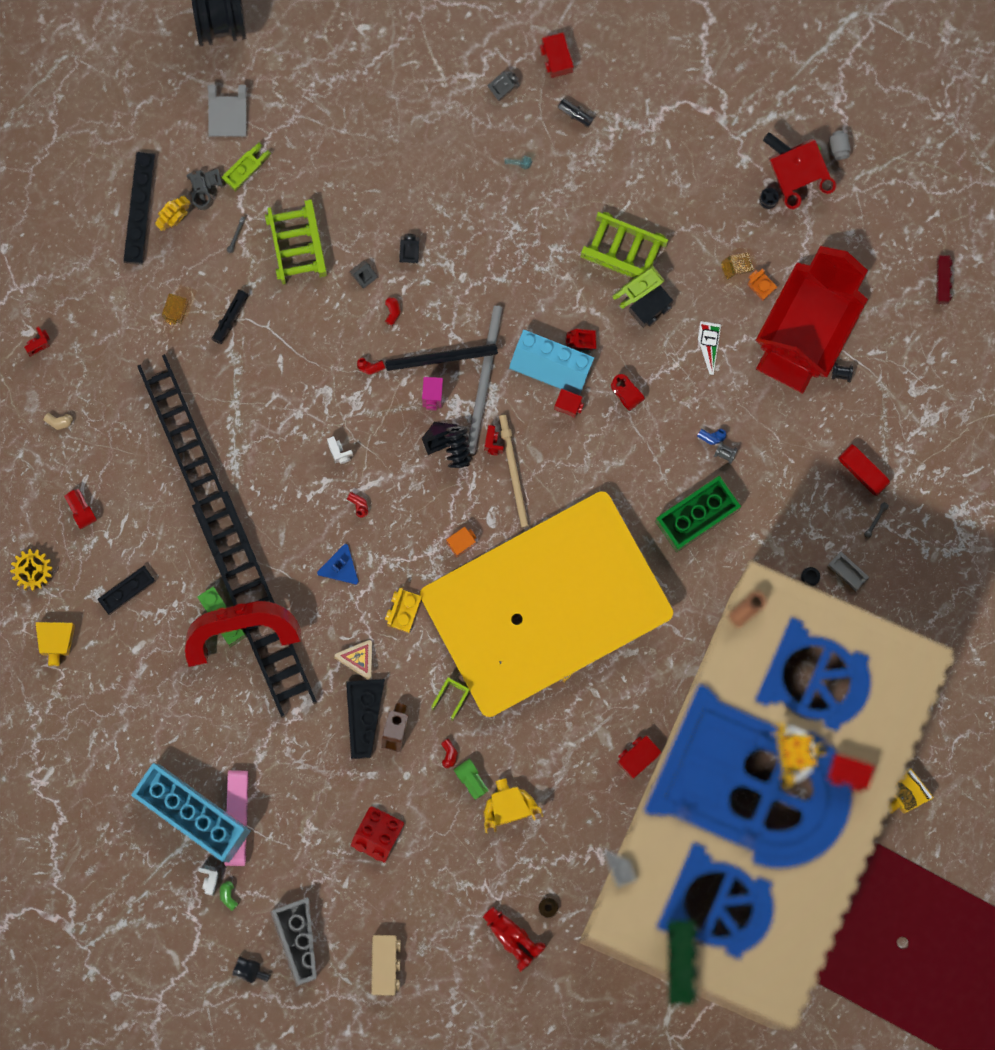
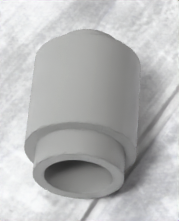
[829,131,851,160]

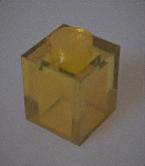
[162,293,189,325]

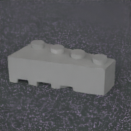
[270,897,316,987]

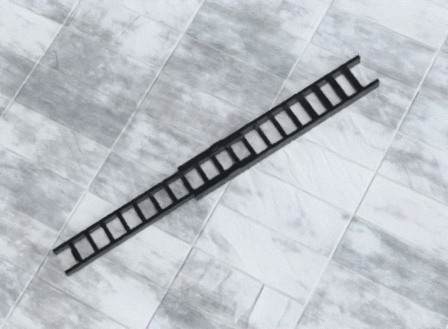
[137,354,317,718]

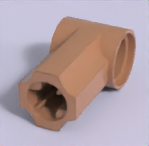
[727,592,766,629]

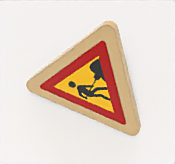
[334,640,372,679]

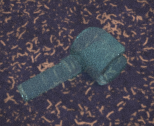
[504,156,532,169]

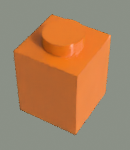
[446,527,477,558]

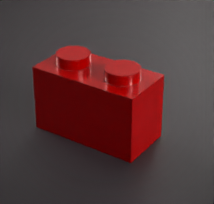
[539,32,574,78]
[617,735,662,780]
[826,754,875,793]

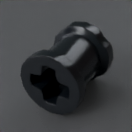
[831,363,853,383]

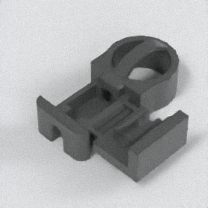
[186,169,224,210]

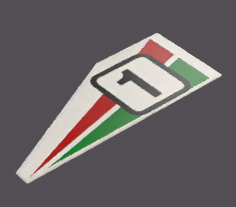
[698,321,721,375]

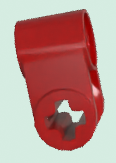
[611,374,645,411]

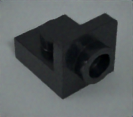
[399,234,420,263]

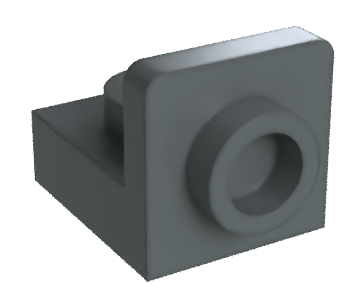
[487,71,520,100]

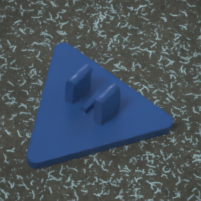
[317,544,358,585]

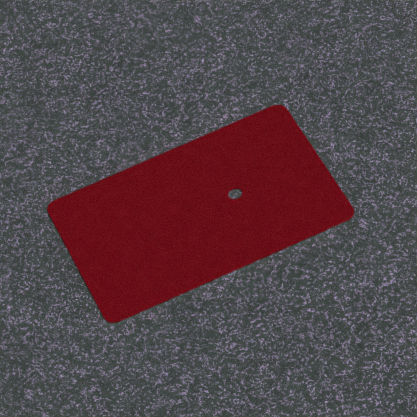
[815,843,995,1050]

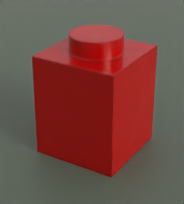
[554,388,585,418]

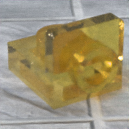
[721,252,754,279]

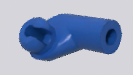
[697,429,726,445]

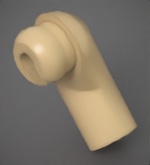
[43,413,73,430]

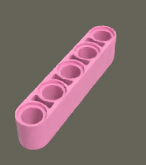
[225,770,248,866]

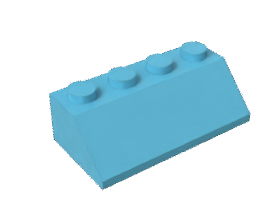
[509,329,594,396]

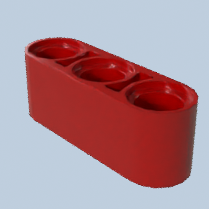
[838,444,890,496]

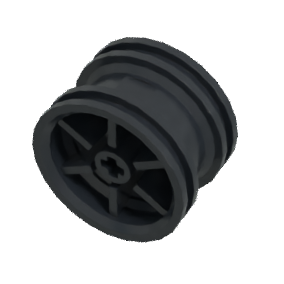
[191,0,247,47]

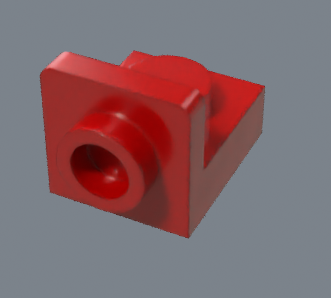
[24,326,50,357]
[565,329,596,351]
[484,425,504,455]

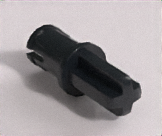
[558,99,594,128]

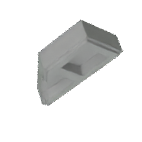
[604,850,637,888]

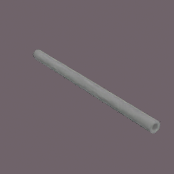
[468,306,503,455]

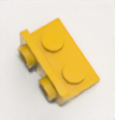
[385,588,422,633]

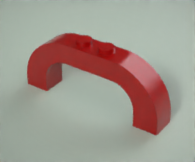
[185,601,301,667]

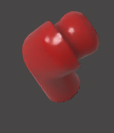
[441,738,458,769]

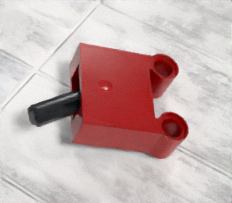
[763,132,836,209]

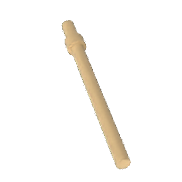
[499,415,529,528]

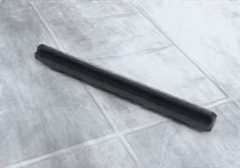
[385,344,498,371]

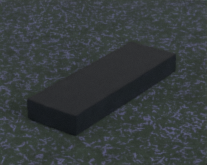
[97,566,156,615]

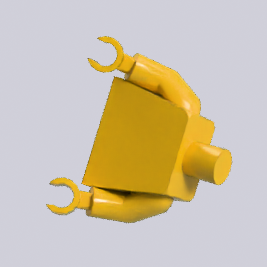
[484,778,544,833]

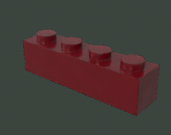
[936,255,952,304]

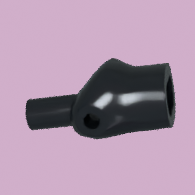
[232,956,270,983]

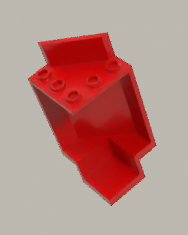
[755,246,868,394]

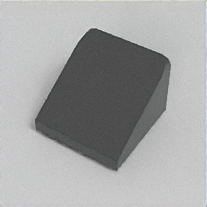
[349,261,378,289]

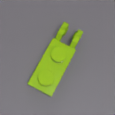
[222,143,271,192]
[612,266,664,309]

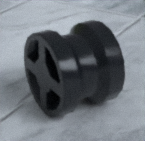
[759,187,779,209]

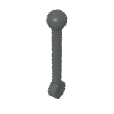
[227,216,245,253]
[865,502,889,538]

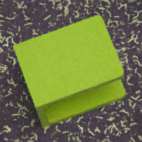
[431,677,470,721]

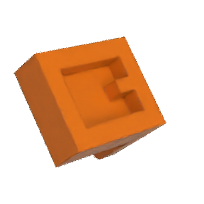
[748,268,777,301]

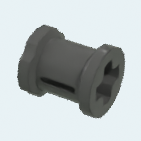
[714,441,738,464]

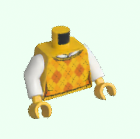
[772,723,827,788]

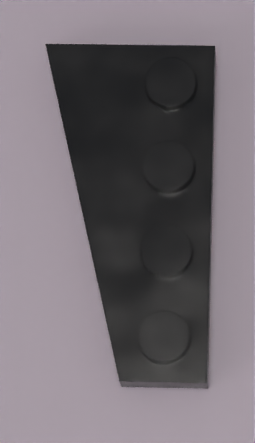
[346,679,385,759]

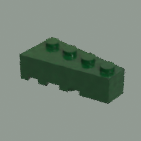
[667,920,698,1005]

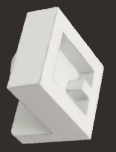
[327,436,353,464]
[198,865,219,896]

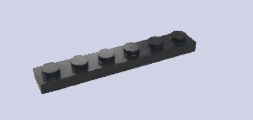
[123,152,156,265]

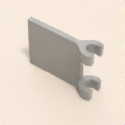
[208,85,247,137]

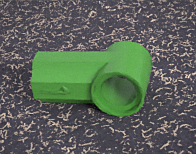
[453,759,489,800]

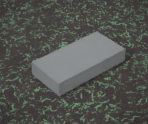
[828,551,869,592]

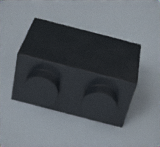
[629,285,673,328]

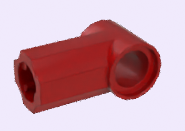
[64,488,97,530]

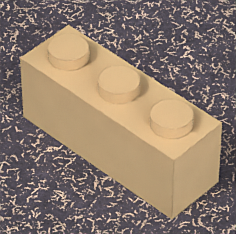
[372,935,400,995]

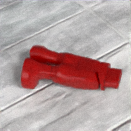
[482,906,547,972]

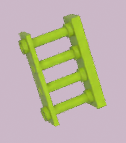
[265,199,327,285]
[581,212,668,278]

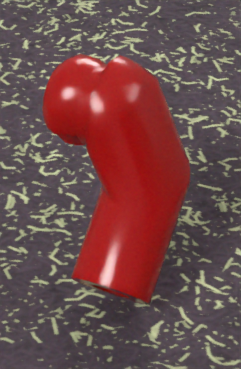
[385,297,401,326]
[357,358,386,375]
[347,492,369,518]

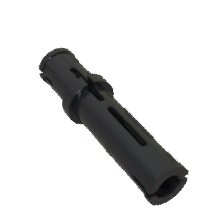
[211,289,249,344]

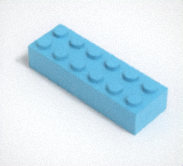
[131,763,251,863]

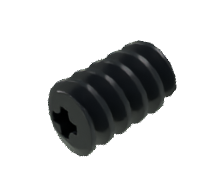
[444,426,471,468]

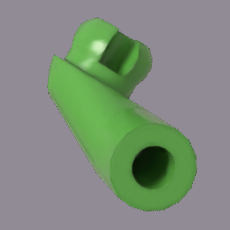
[220,881,239,911]

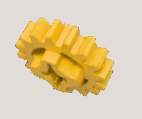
[155,196,191,231]
[10,549,53,591]

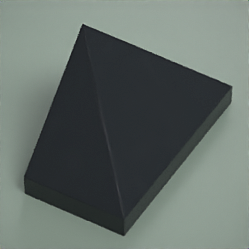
[422,422,458,455]

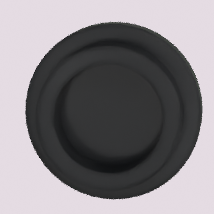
[801,567,820,587]

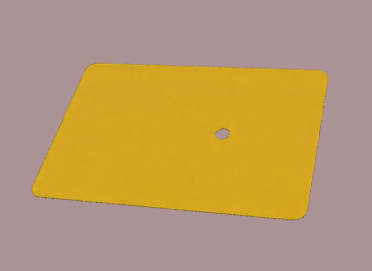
[420,491,673,717]

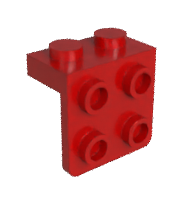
[350,807,404,863]

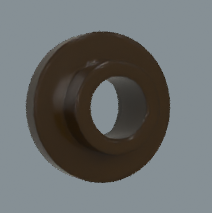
[538,898,558,918]

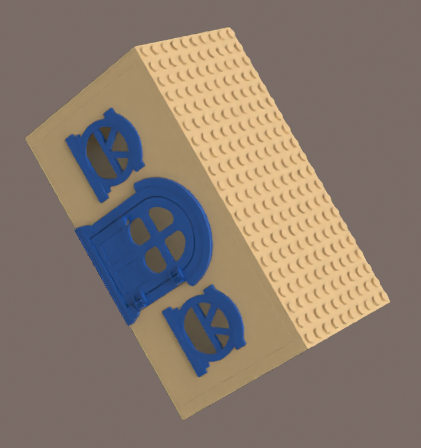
[579,561,954,1029]

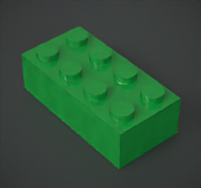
[655,476,741,553]

